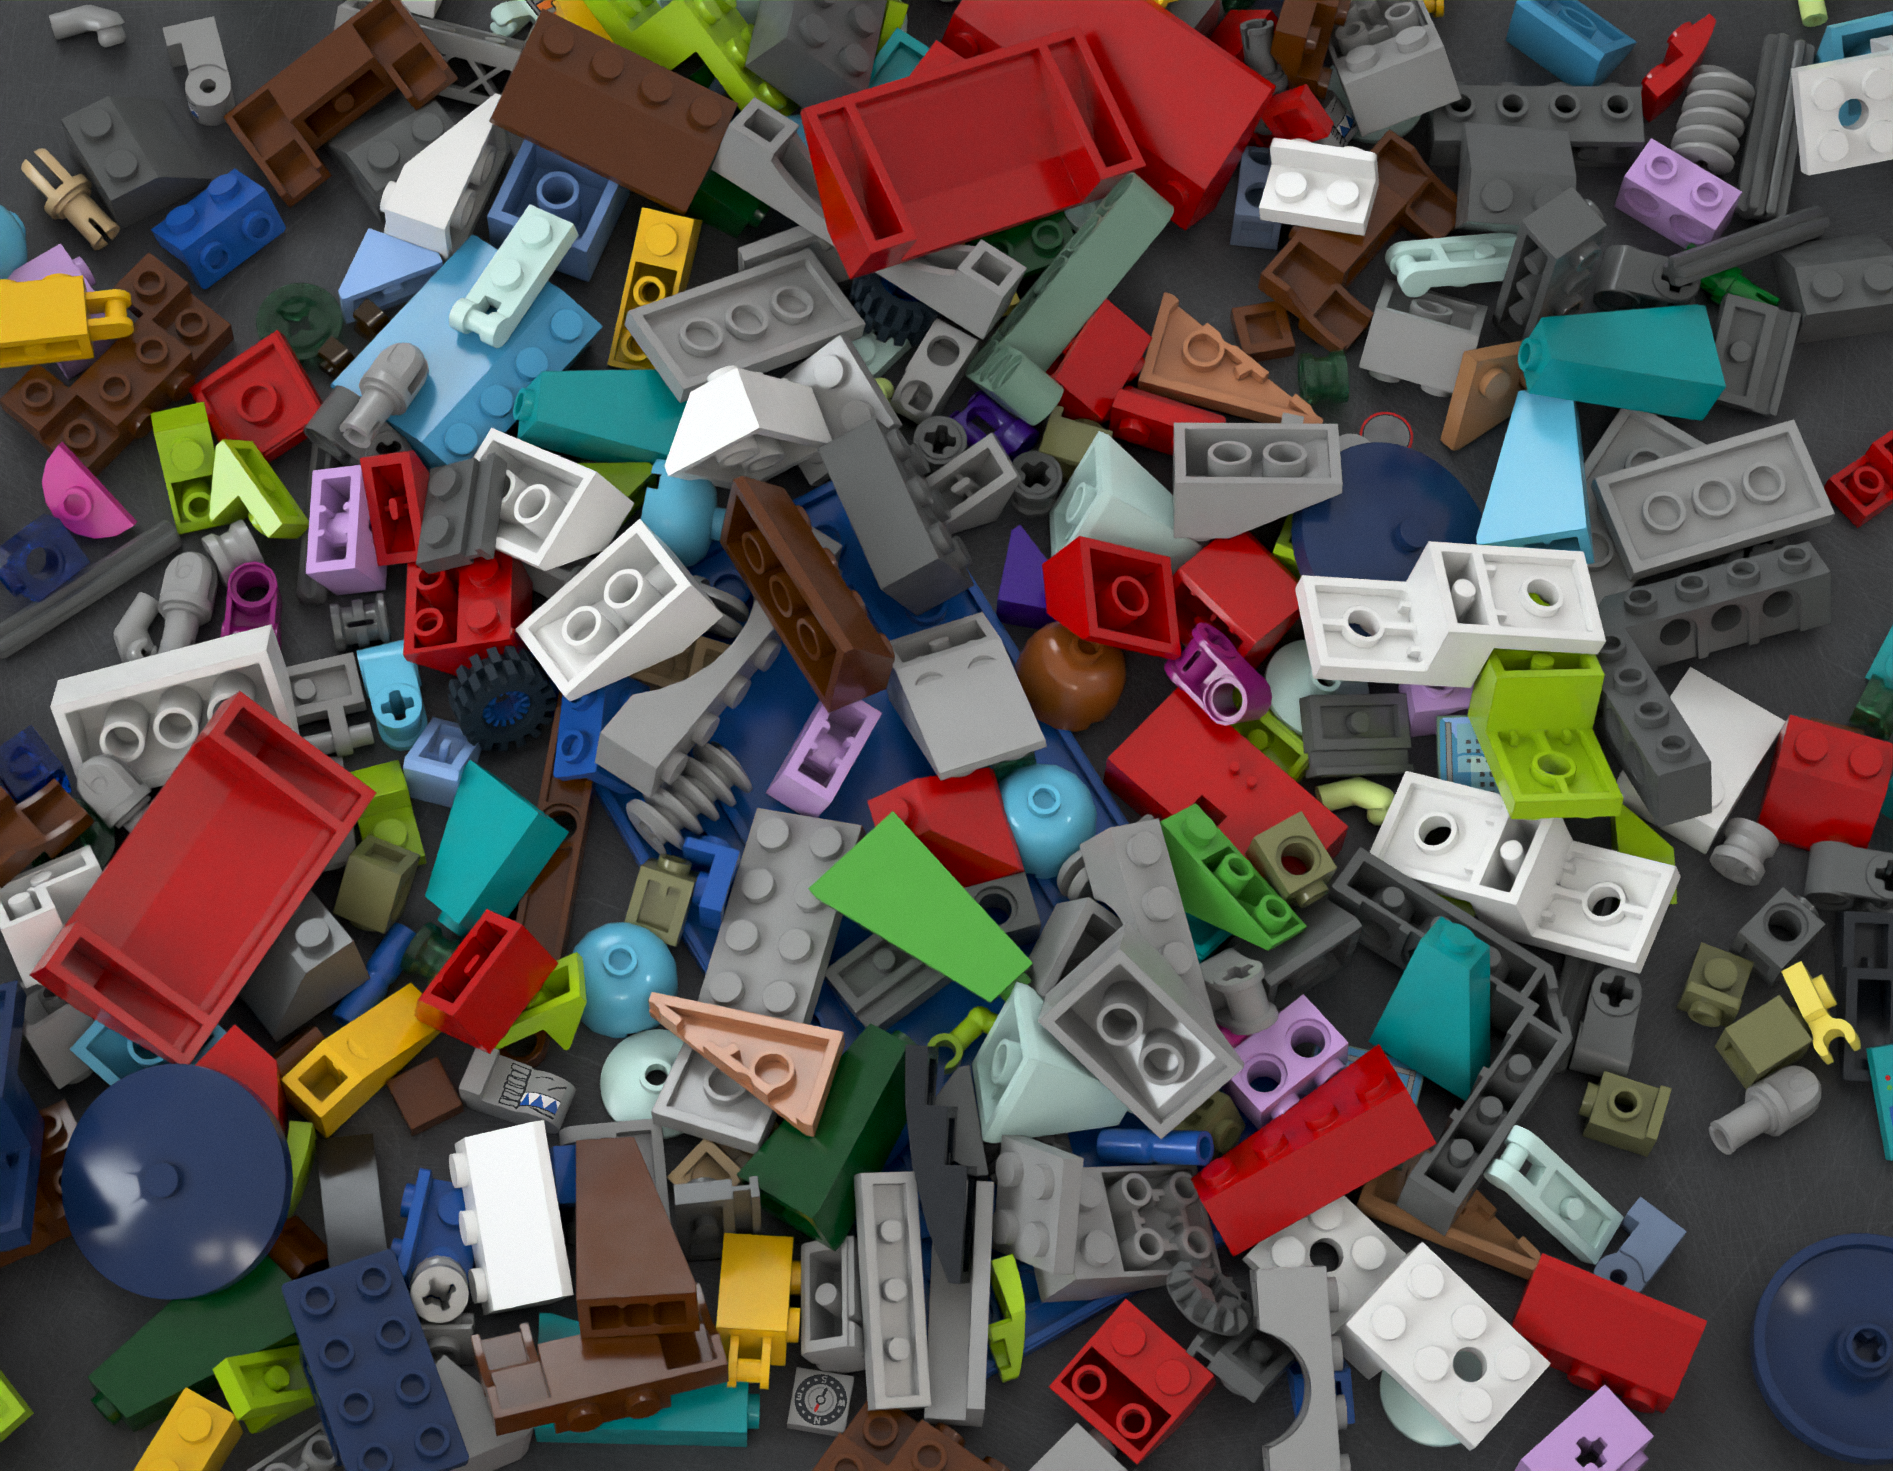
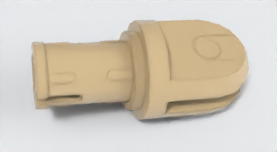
[21,148,120,250]

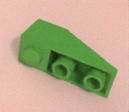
[1160,803,1307,951]

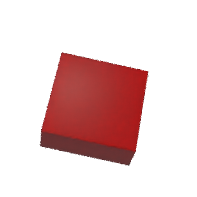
[1261,84,1334,142]

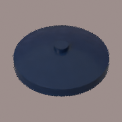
[1291,442,1482,637]
[61,1064,293,1300]
[1749,1233,1893,1465]

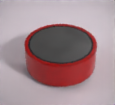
[1359,412,1413,448]

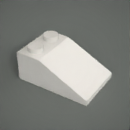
[380,93,511,265]
[515,519,723,701]
[1617,667,1786,855]

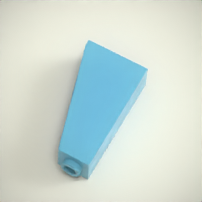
[1476,390,1595,564]

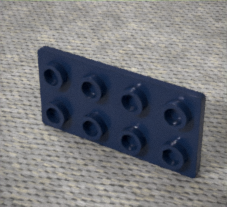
[282,1249,469,1471]

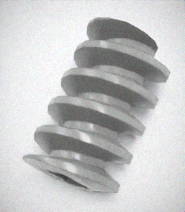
[1671,65,1755,175]
[626,741,753,854]

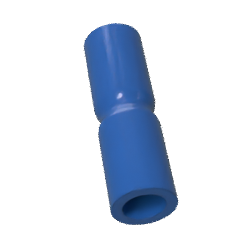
[331,922,422,1027]
[1097,1128,1214,1166]

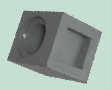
[964,872,1041,946]
[1729,887,1825,987]

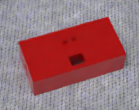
[1103,687,1349,875]

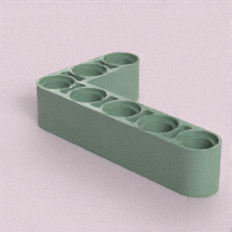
[965,172,1174,425]

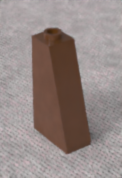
[576,1137,700,1339]

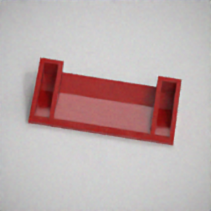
[941,0,1277,230]
[800,25,1146,280]
[29,691,377,1065]

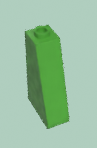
[808,811,1033,1004]

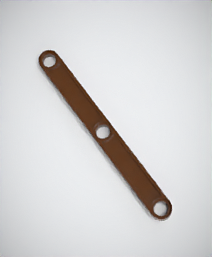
[498,690,597,1069]

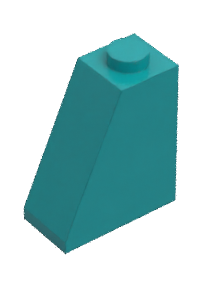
[425,760,569,938]
[1368,916,1490,1101]

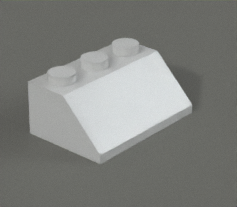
[664,365,832,489]
[473,428,634,571]
[449,1120,574,1315]

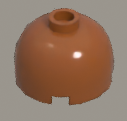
[1014,621,1127,732]

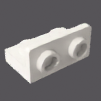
[1259,138,1379,236]

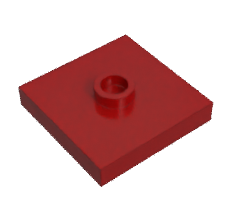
[189,330,323,464]

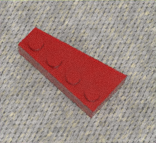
[1191,1044,1437,1257]

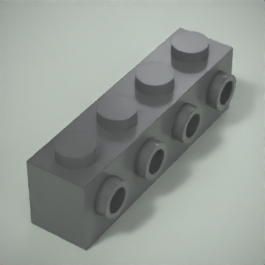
[1425,81,1645,168]
[1492,186,1607,343]

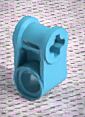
[356,639,428,751]

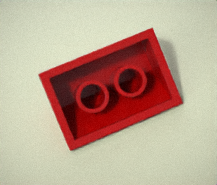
[1510,1253,1707,1414]

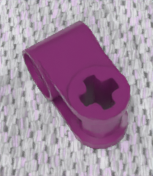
[221,561,282,650]
[1164,622,1272,725]

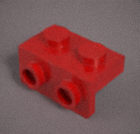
[1109,386,1226,456]

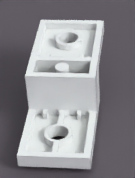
[1791,35,1893,176]
[1295,541,1606,688]
[1370,771,1681,974]
[1242,1196,1551,1451]

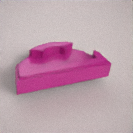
[42,442,137,539]

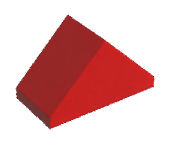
[360,450,430,566]

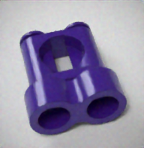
[949,390,1040,462]

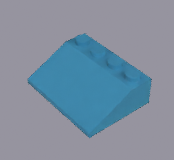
[330,234,603,473]

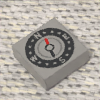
[787,1367,854,1437]

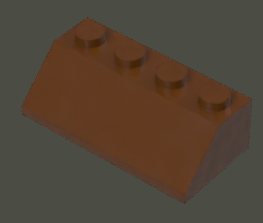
[489,8,738,216]
[719,476,895,713]

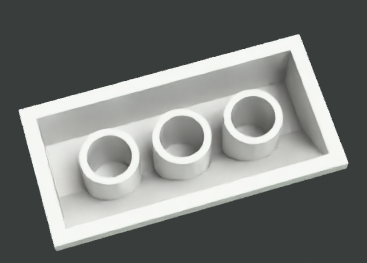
[50,624,300,805]

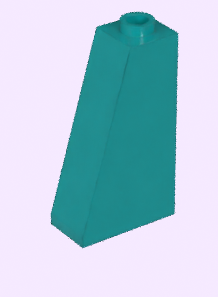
[1518,304,1726,421]
[513,369,688,478]
[534,1313,760,1447]

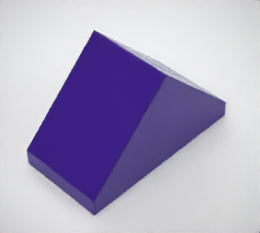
[996,525,1057,630]

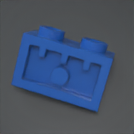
[390,1168,475,1300]

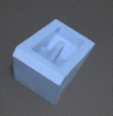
[338,228,443,324]
[403,717,482,808]

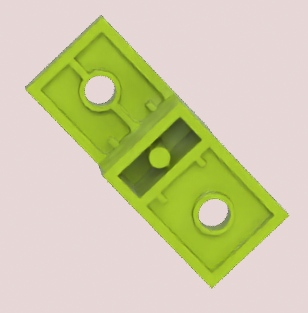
[583,0,799,117]
[1467,593,1624,820]

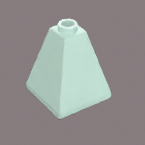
[1049,431,1209,576]
[972,982,1133,1143]

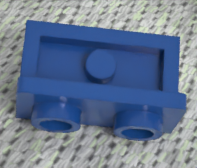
[151,168,286,289]
[553,676,650,795]

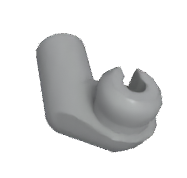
[49,5,126,47]
[113,592,159,663]

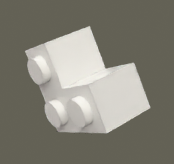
[0,845,102,988]

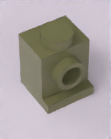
[1039,405,1122,483]
[1578,1071,1672,1157]

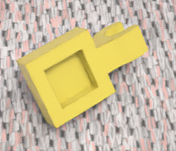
[1781,961,1861,1065]

